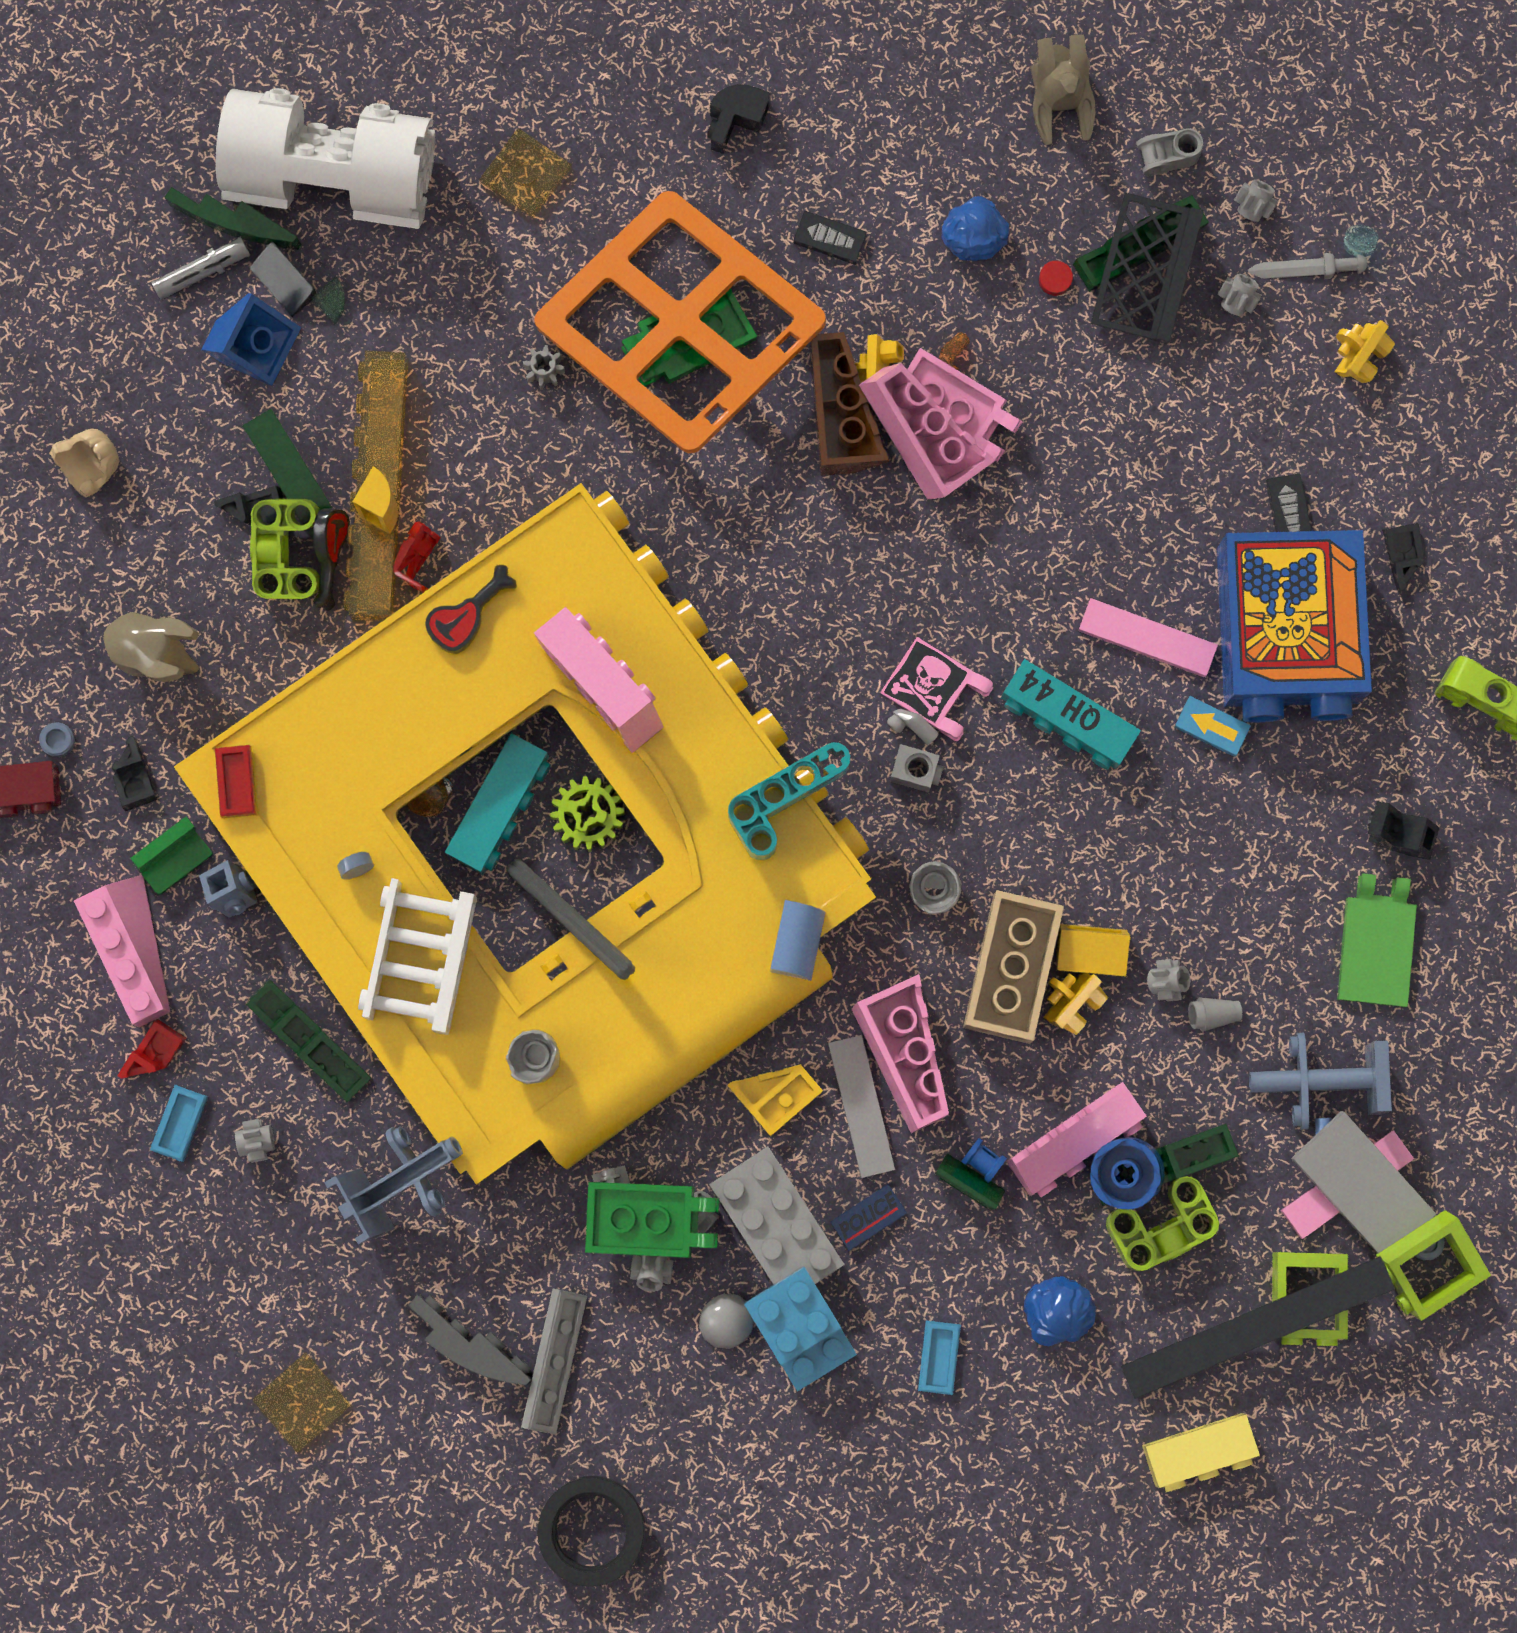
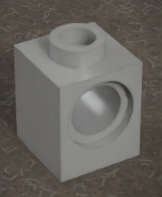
[890,744,944,793]

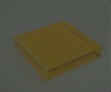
[479,128,572,219]
[252,1352,352,1453]

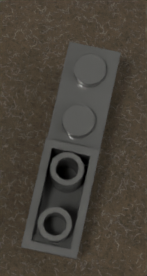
[408,1294,532,1385]

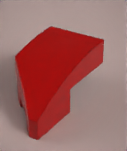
[117,1019,187,1079]

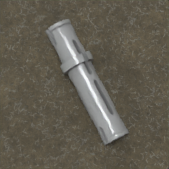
[151,236,251,301]

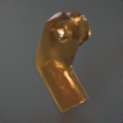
[938,332,970,371]

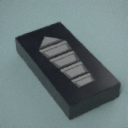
[793,210,867,265]
[1266,474,1311,532]

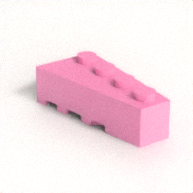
[534,607,664,753]
[852,974,949,1133]

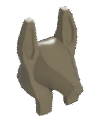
[1030,35,1096,145]
[103,612,199,682]

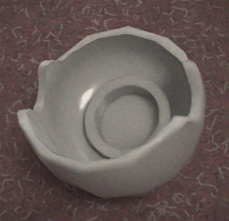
[909,861,962,914]
[506,1029,560,1084]
[699,1293,754,1349]

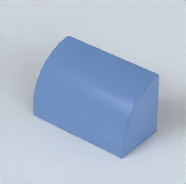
[770,900,826,981]

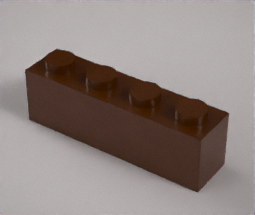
[810,332,889,476]

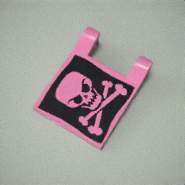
[880,637,993,741]

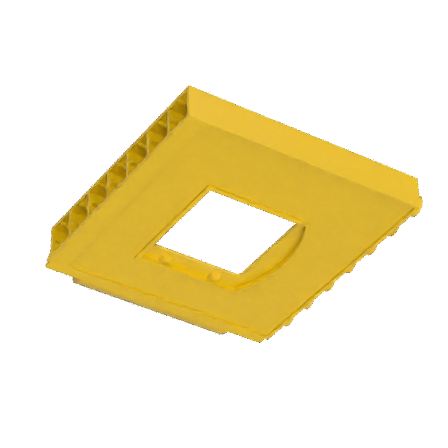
[174,483,876,1185]

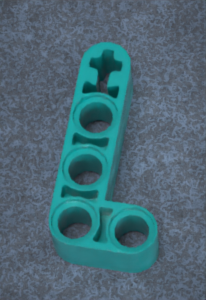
[728,742,850,860]

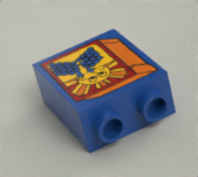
[1217,530,1372,723]

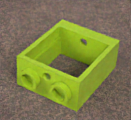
[1376,1210,1491,1321]
[1272,1252,1348,1346]

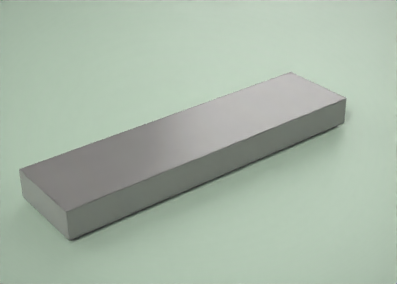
[828,1035,895,1178]
[521,1288,587,1434]

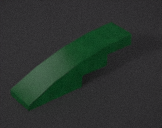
[164,187,302,250]
[1073,195,1209,292]
[242,409,332,541]
[245,978,371,1102]
[1100,1124,1239,1206]

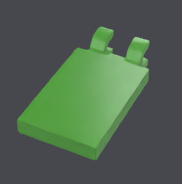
[1337,874,1417,1008]

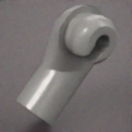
[887,709,939,745]

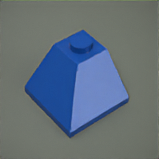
[201,293,301,386]

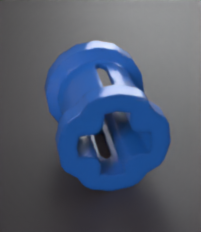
[961,1138,1007,1183]

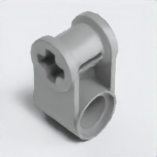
[1136,128,1203,177]

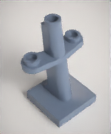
[1249,1032,1392,1130]
[324,1126,463,1244]

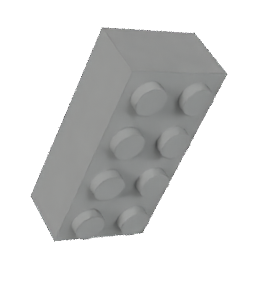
[709,1146,845,1285]

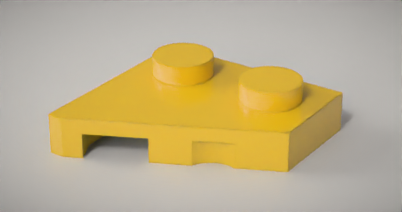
[727,1064,823,1137]

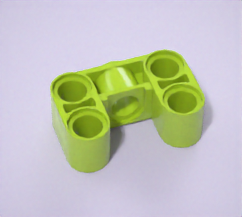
[250,499,320,599]
[1434,656,1517,741]
[1106,1176,1219,1271]

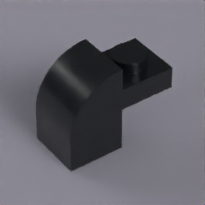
[707,84,771,154]
[1368,801,1439,860]

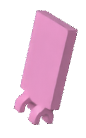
[907,348,1023,462]

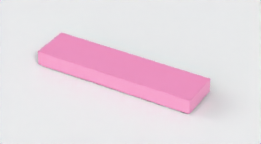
[1078,598,1218,678]
[1280,1130,1414,1239]

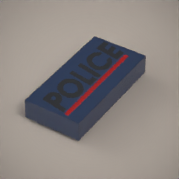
[830,1184,907,1251]

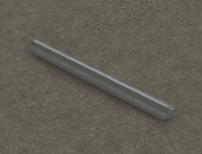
[506,859,635,980]

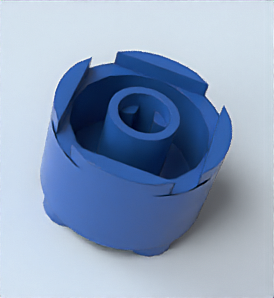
[1090,1137,1165,1209]

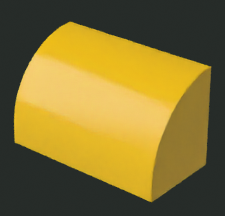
[352,466,398,534]
[1056,924,1130,976]

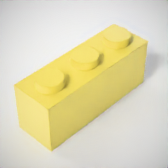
[1142,1413,1260,1492]

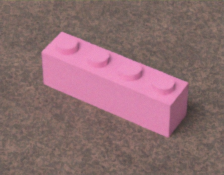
[859,363,995,500]
[74,875,170,1027]
[1006,1082,1147,1197]

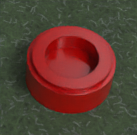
[1039,261,1073,296]

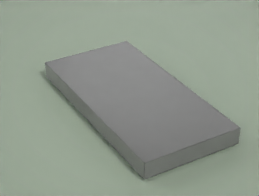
[1291,1111,1436,1254]

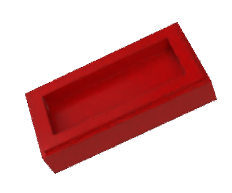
[215,745,257,818]

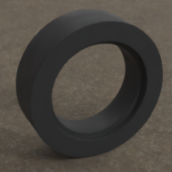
[537,1476,645,1587]

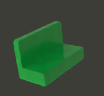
[131,817,212,895]

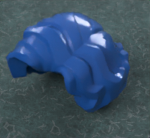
[942,196,1010,262]
[1024,1276,1096,1346]

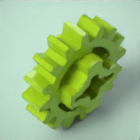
[550,776,625,852]

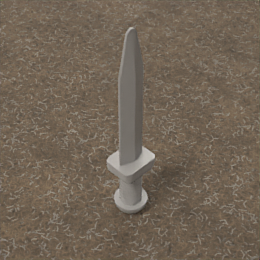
[1248,253,1367,279]

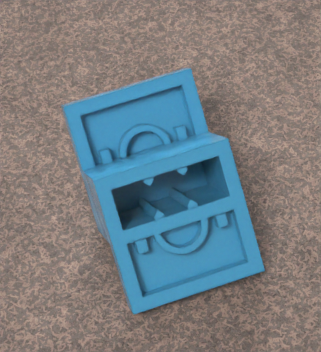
[744,1266,857,1391]

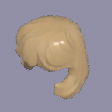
[49,429,119,497]

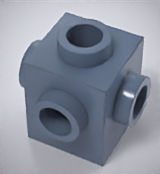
[199,860,257,917]

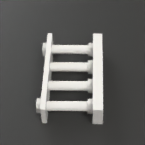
[358,878,477,1035]

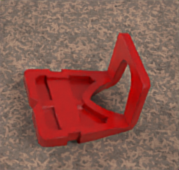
[393,521,441,593]

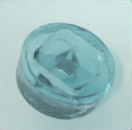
[1343,224,1378,257]

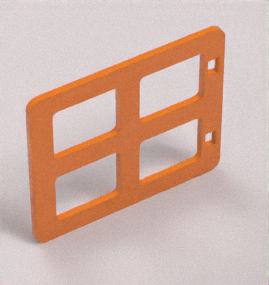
[534,191,826,453]

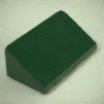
[935,1153,1005,1211]

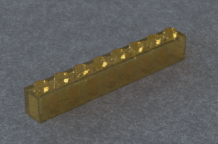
[344,351,409,621]

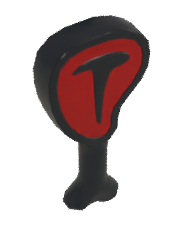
[313,508,350,611]
[425,565,517,654]

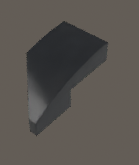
[214,486,283,526]
[1382,523,1425,591]
[111,736,157,812]

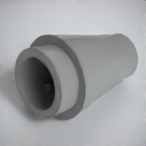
[1188,997,1242,1032]

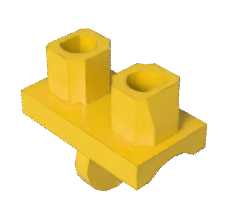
[1335,320,1395,383]
[855,334,904,383]
[1043,972,1108,1035]

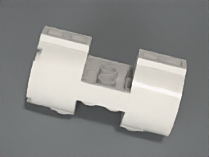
[216,88,435,229]

